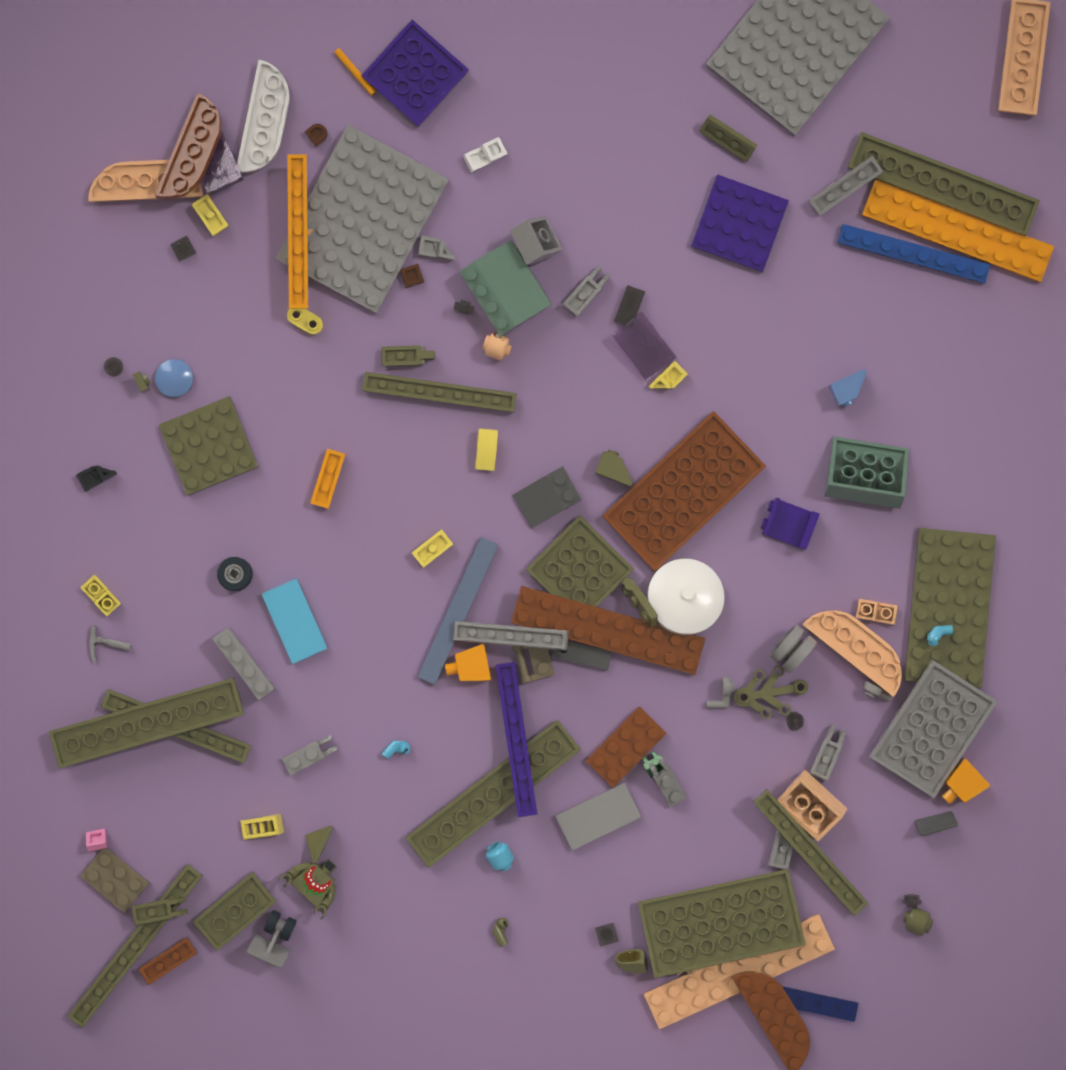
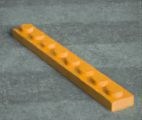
[287,154,308,309]

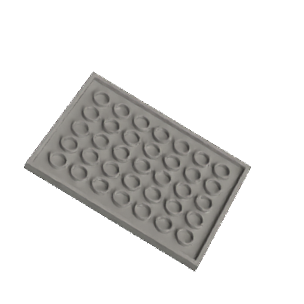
[706,0,890,136]
[275,124,449,314]

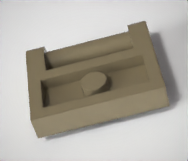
[512,646,555,684]

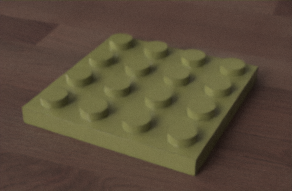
[159,396,259,496]
[526,515,634,607]

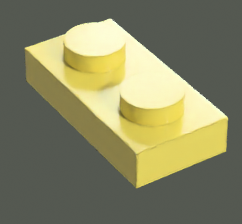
[191,194,229,237]
[412,529,454,568]

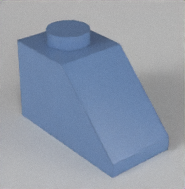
[828,369,867,408]

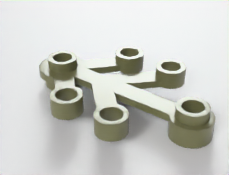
[734,666,808,719]

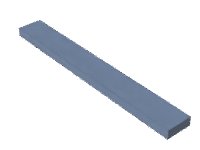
[418,537,498,685]

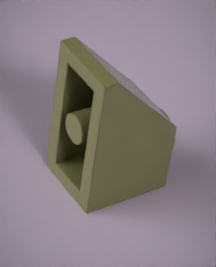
[595,450,632,487]

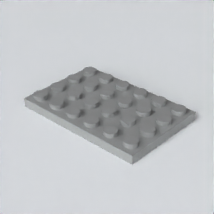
[869,660,998,798]

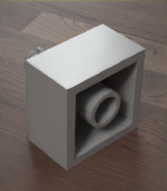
[510,216,563,265]

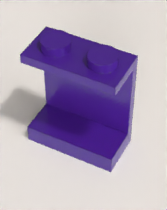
[760,497,820,550]

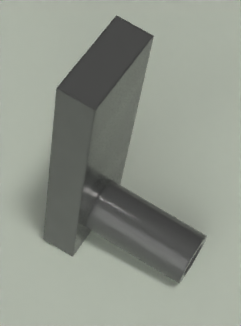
[552,641,612,670]

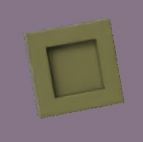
[133,371,151,393]

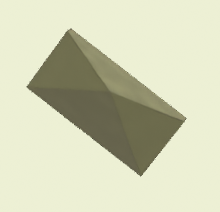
[305,825,334,863]

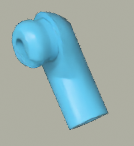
[927,625,953,646]
[382,740,411,759]

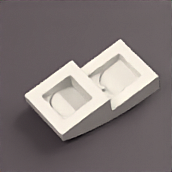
[463,137,508,173]

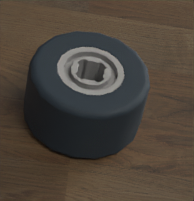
[217,557,253,591]

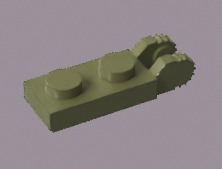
[622,577,658,628]
[131,897,188,925]

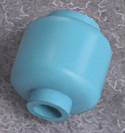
[486,842,514,871]

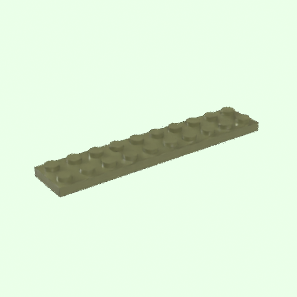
[847,132,1040,236]
[48,677,245,768]
[405,719,581,868]

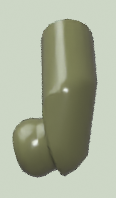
[492,918,509,947]

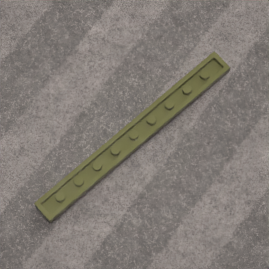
[67,864,203,1028]

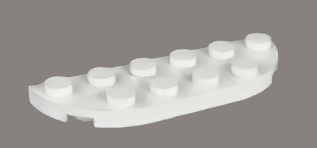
[236,60,290,173]

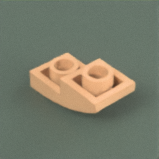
[856,599,899,625]

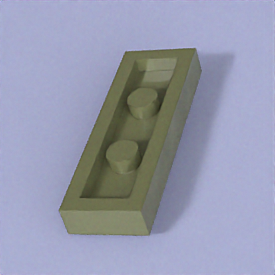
[699,114,758,162]

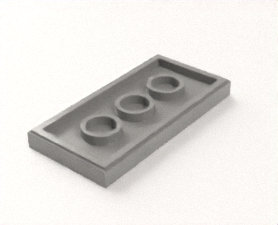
[555,782,641,851]

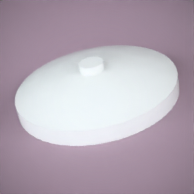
[647,559,724,635]

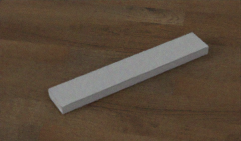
[453,621,569,650]

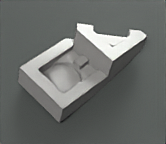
[417,235,455,260]

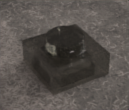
[170,236,197,262]
[454,300,474,316]
[595,922,619,947]

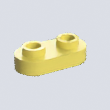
[287,309,323,335]

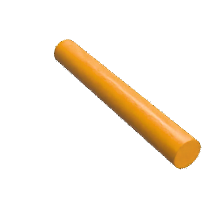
[334,48,377,96]

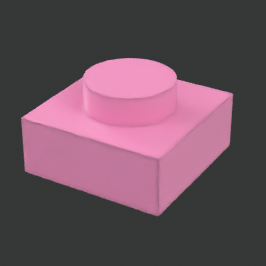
[86,828,107,852]

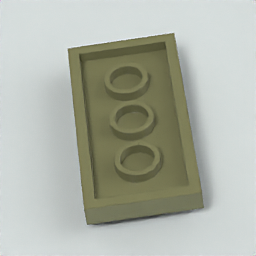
[193,872,277,951]

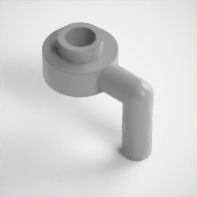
[706,677,735,708]
[862,681,892,701]

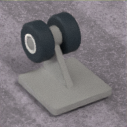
[247,910,297,968]

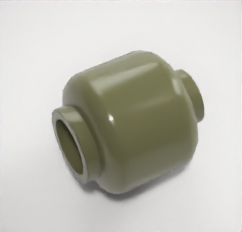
[903,907,933,936]

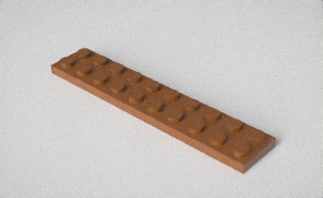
[511,585,706,675]

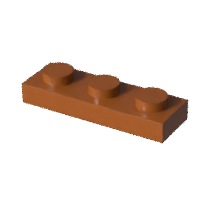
[138,937,198,985]

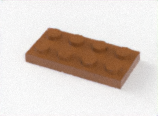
[585,706,667,788]

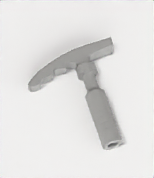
[90,625,131,662]

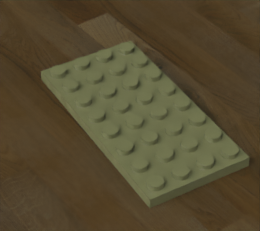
[904,528,996,688]
[638,869,806,978]

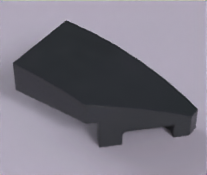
[76,465,117,492]

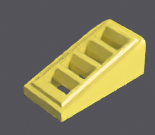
[240,814,284,840]

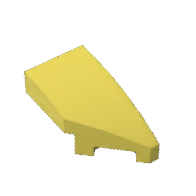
[649,361,688,388]

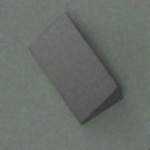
[915,811,958,836]

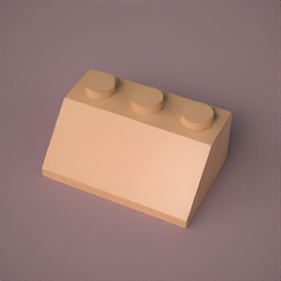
[777,770,847,841]

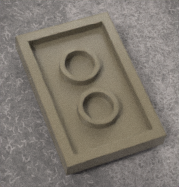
[80,847,150,913]

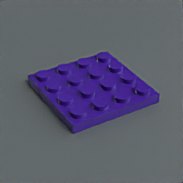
[361,19,469,128]
[691,174,789,273]

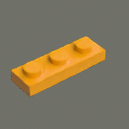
[310,448,346,509]

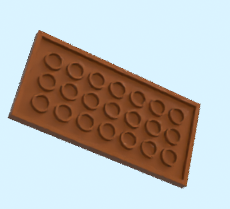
[602,411,766,572]

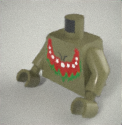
[278,859,337,919]

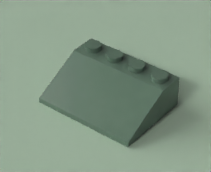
[459,240,552,336]
[825,436,909,509]

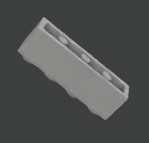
[213,627,276,700]

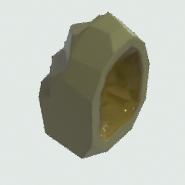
[615,949,648,974]

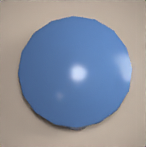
[155,359,193,397]

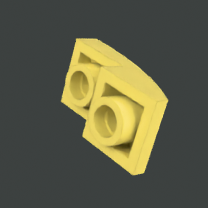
[475,428,498,471]
[80,574,121,616]

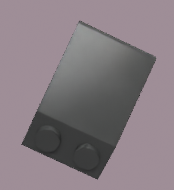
[513,466,582,528]

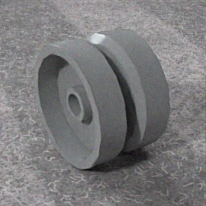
[769,624,817,673]

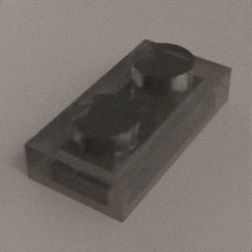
[614,285,645,328]

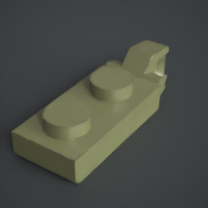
[381,345,435,367]

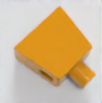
[445,644,491,681]
[942,758,991,804]

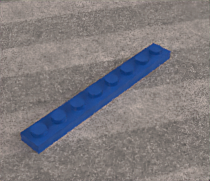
[837,224,990,284]

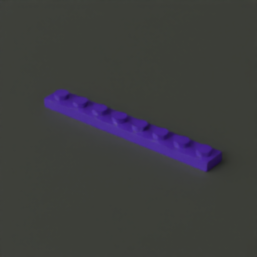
[496,662,538,818]

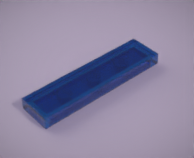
[783,986,859,1022]

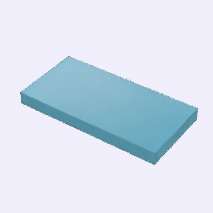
[262,578,328,664]

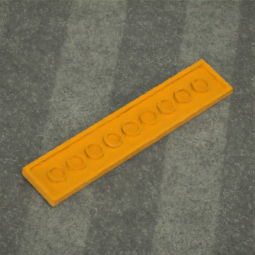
[861,179,1054,283]

